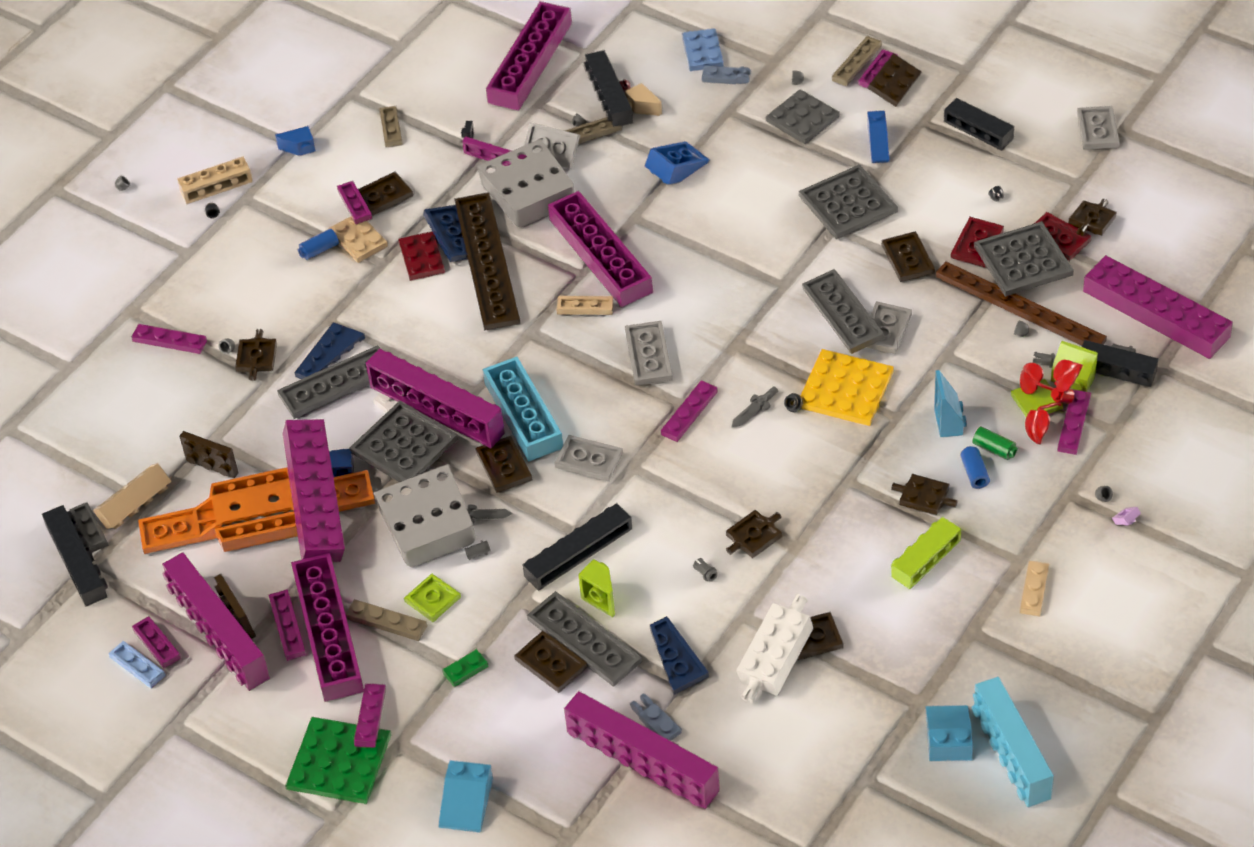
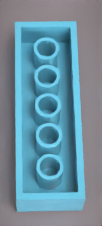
[483,357,563,462]
[972,676,1054,807]

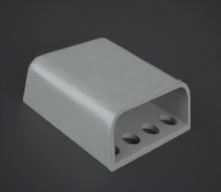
[477,139,574,227]
[373,464,476,567]

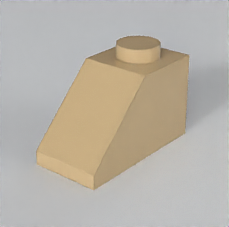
[625,83,662,116]

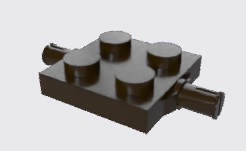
[1068,199,1117,236]
[235,329,277,381]
[891,473,958,516]
[726,510,782,558]

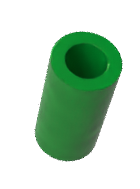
[972,426,1018,460]

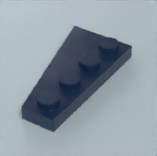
[423,205,467,262]
[649,616,709,695]

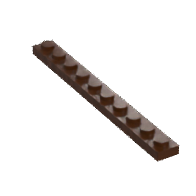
[936,261,1107,346]

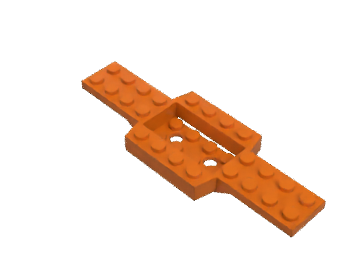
[138,467,375,554]

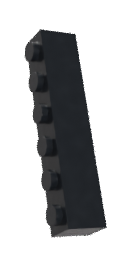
[583,50,633,127]
[522,503,632,591]
[42,505,108,607]

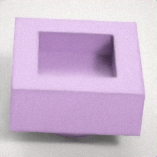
[1112,507,1141,526]

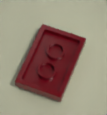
[1034,212,1092,262]
[950,216,1004,268]
[398,231,445,281]

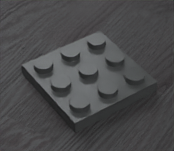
[766,89,840,144]

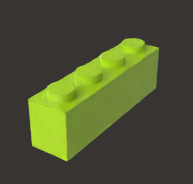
[891,516,961,589]

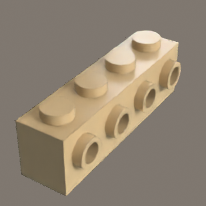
[177,156,253,204]
[93,463,171,529]

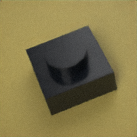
[461,121,474,139]

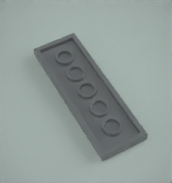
[802,269,885,354]
[277,345,380,419]
[527,591,642,687]

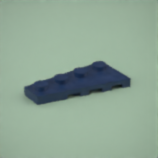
[294,322,365,379]

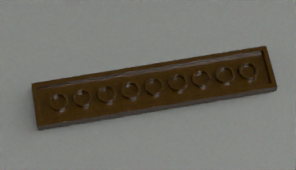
[454,192,521,331]

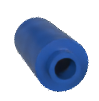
[297,228,339,260]
[960,446,990,489]

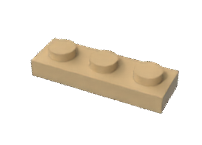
[557,296,614,315]
[1020,561,1049,616]

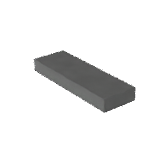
[69,502,109,553]

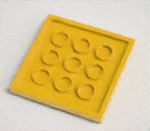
[800,349,894,426]

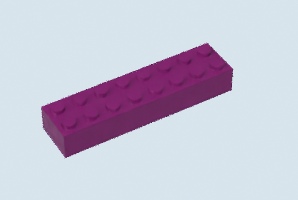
[486,1,572,111]
[548,191,653,308]
[1083,255,1233,359]
[366,348,505,448]
[282,419,345,562]
[162,552,270,691]
[291,553,364,702]
[564,691,720,809]

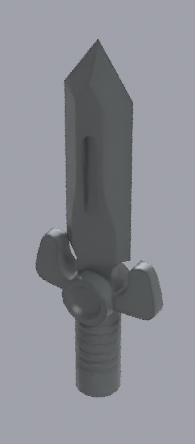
[732,386,778,427]
[467,504,513,524]

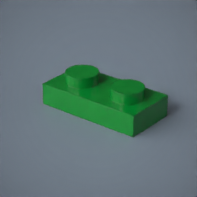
[442,649,488,687]

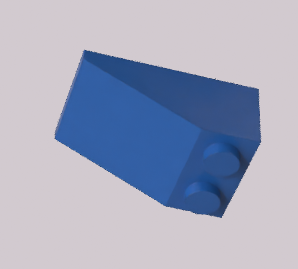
[644,141,710,185]

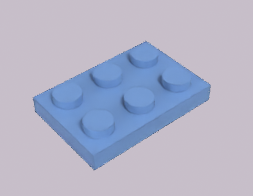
[682,28,723,71]

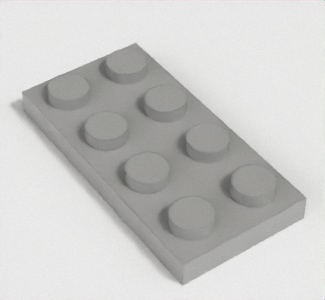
[625,321,672,386]

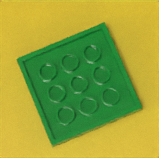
[285,717,391,804]

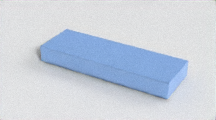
[108,641,166,688]

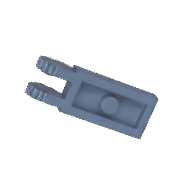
[702,66,751,85]
[630,693,682,741]

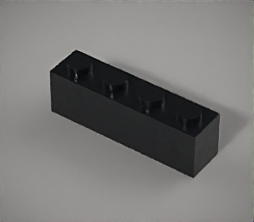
[944,98,1015,151]
[1082,340,1159,387]

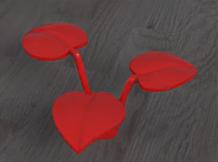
[1020,359,1083,444]

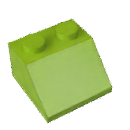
[1051,341,1098,392]
[578,559,615,618]

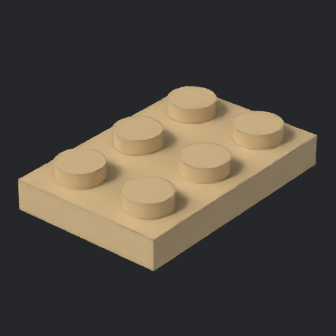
[329,216,388,263]

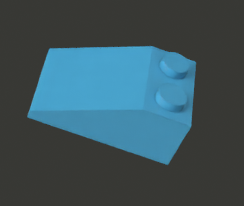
[934,370,967,437]
[925,705,973,761]
[438,760,493,833]

